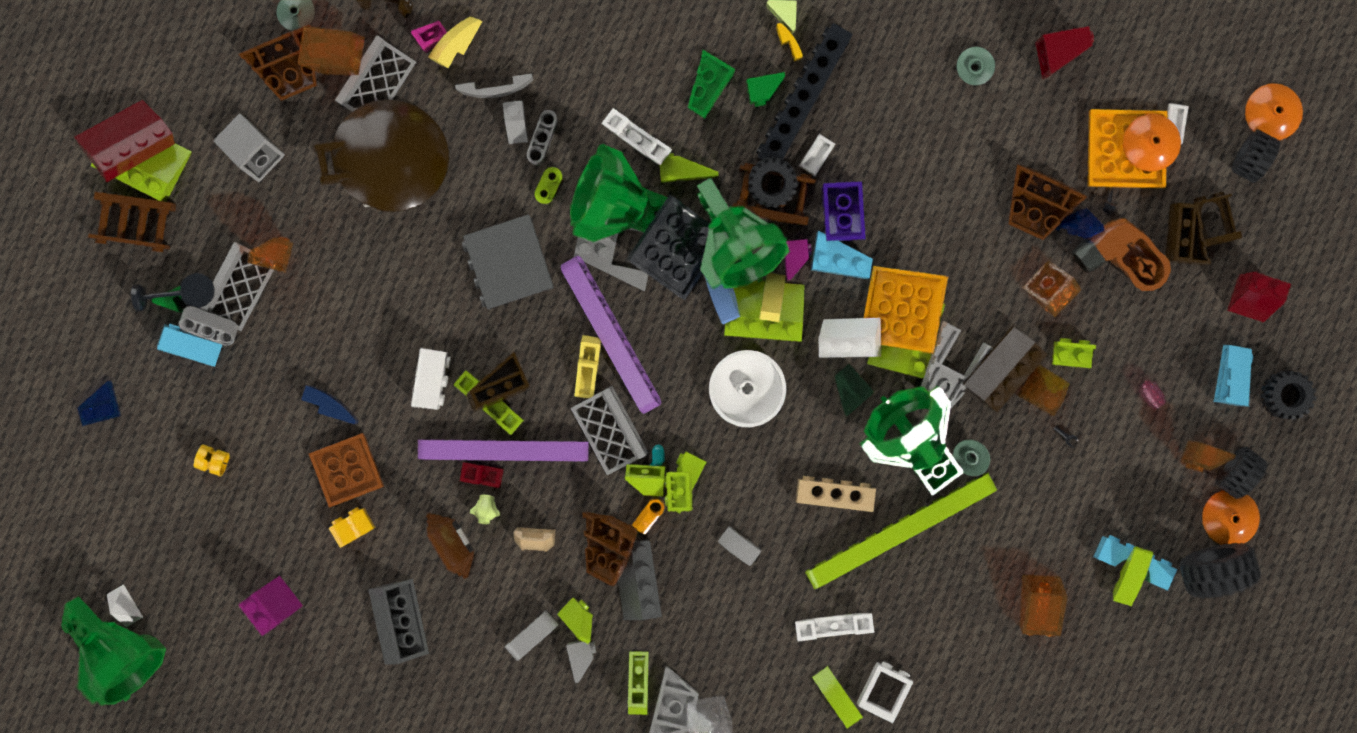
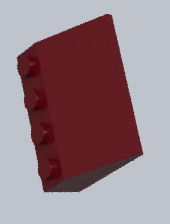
[74,100,175,182]

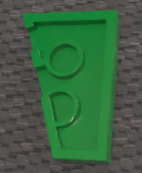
[688,50,736,119]

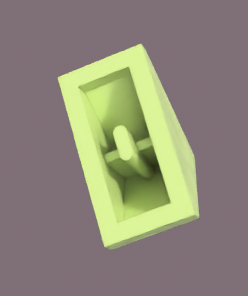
[766,0,797,34]

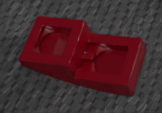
[460,462,504,488]

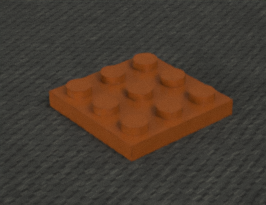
[309,433,384,507]

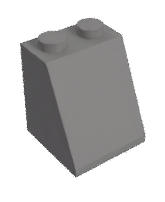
[214,113,285,182]

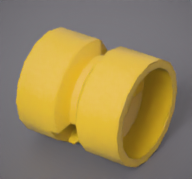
[194,445,230,477]

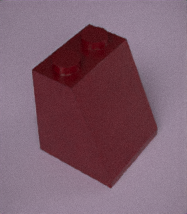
[1035,26,1094,79]
[1227,272,1291,322]

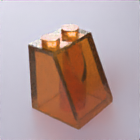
[298,26,365,75]
[1019,574,1068,637]

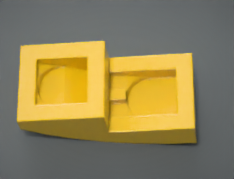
[776,23,803,62]

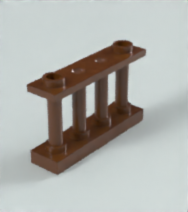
[732,163,816,227]
[88,192,176,253]

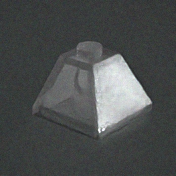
[686,695,733,733]

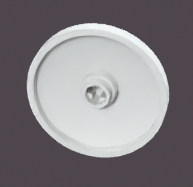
[709,350,786,427]

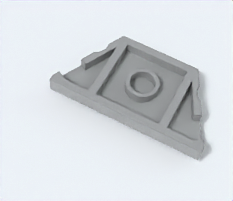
[649,666,699,733]

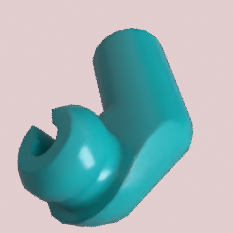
[649,445,665,466]

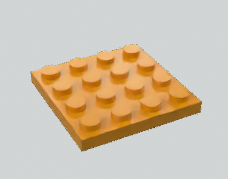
[1088,109,1167,188]
[863,266,948,354]

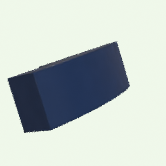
[301,385,359,424]

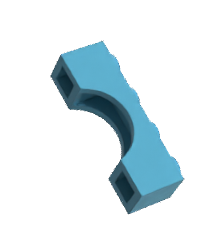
[1093,535,1177,590]

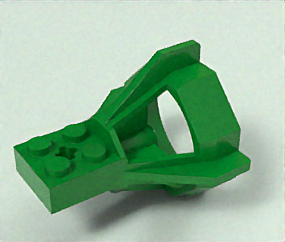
[570,144,668,242]
[697,178,789,289]
[860,386,964,495]
[61,596,166,705]

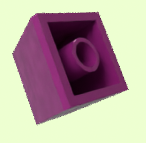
[239,576,303,636]

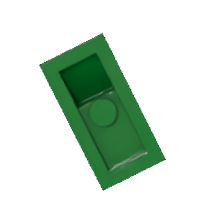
[152,286,183,313]

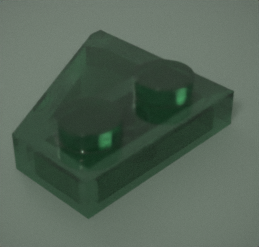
[834,363,874,416]

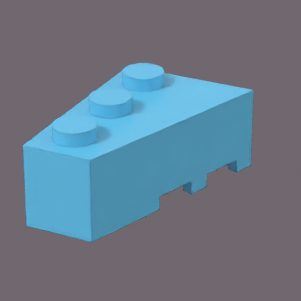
[811,231,873,279]
[157,324,222,367]
[1214,345,1253,406]

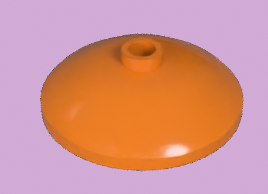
[1245,84,1303,140]
[1122,114,1181,172]
[1202,490,1260,545]

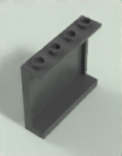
[462,214,554,310]

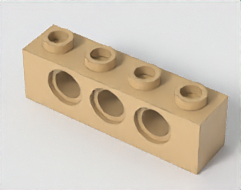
[796,476,876,512]

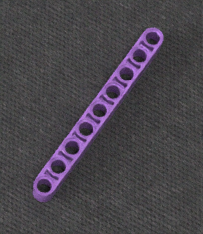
[561,255,661,414]
[418,440,589,461]

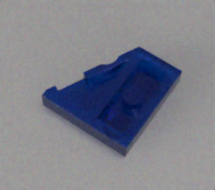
[1055,208,1105,238]
[78,381,121,426]

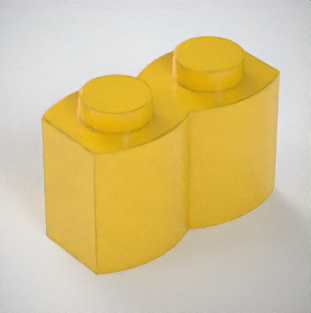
[329,507,376,548]

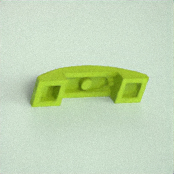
[454,370,524,435]

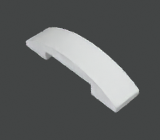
[602,108,672,165]
[795,613,874,641]

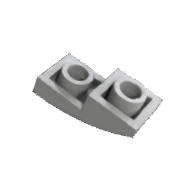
[718,527,762,566]

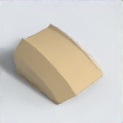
[514,527,555,552]

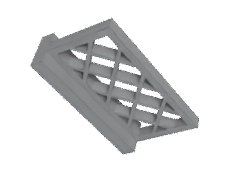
[335,36,416,112]
[199,242,277,331]
[571,386,649,475]

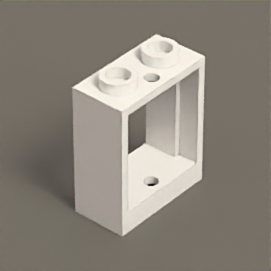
[857,661,913,723]

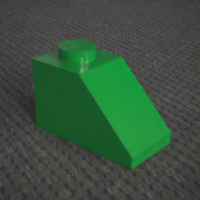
[746,72,785,107]

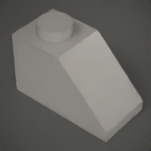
[503,101,528,144]
[566,640,597,683]

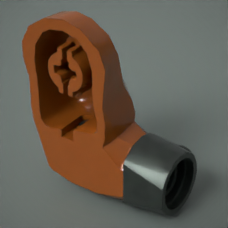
[1071,218,1171,291]

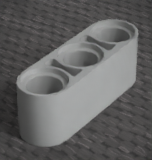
[527,110,558,166]
[179,306,238,346]
[505,610,559,661]

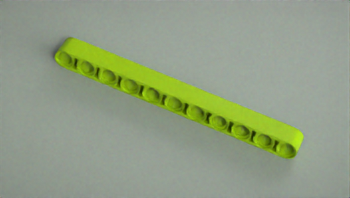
[805,472,997,589]

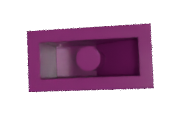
[784,240,812,281]

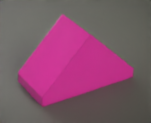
[411,21,447,53]

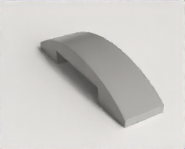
[455,74,533,98]

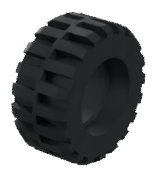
[1179,543,1261,598]

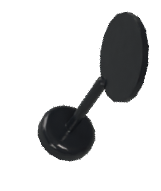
[131,273,215,312]

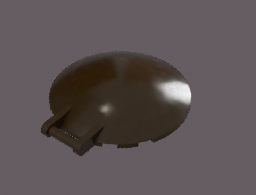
[314,100,449,212]

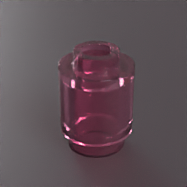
[1139,380,1167,410]

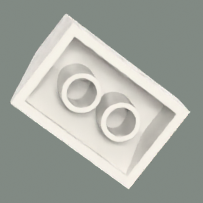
[819,318,881,358]
[411,348,451,409]

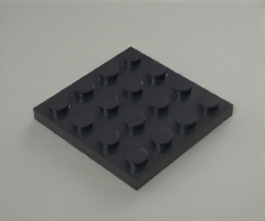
[626,195,709,301]

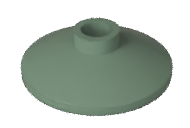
[277,0,315,31]
[956,47,995,85]
[953,439,990,476]

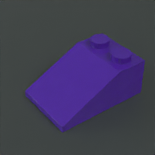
[822,181,865,241]

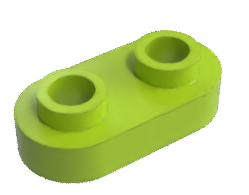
[535,167,562,204]

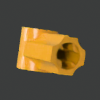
[632,497,664,535]

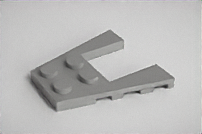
[574,219,648,291]
[921,321,993,409]

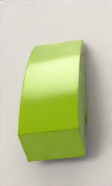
[1113,546,1153,606]
[812,666,863,728]

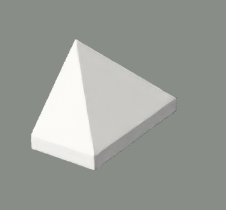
[107,585,143,627]

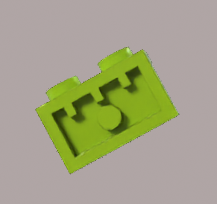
[1052,338,1096,368]
[664,471,692,511]

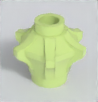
[470,495,500,524]

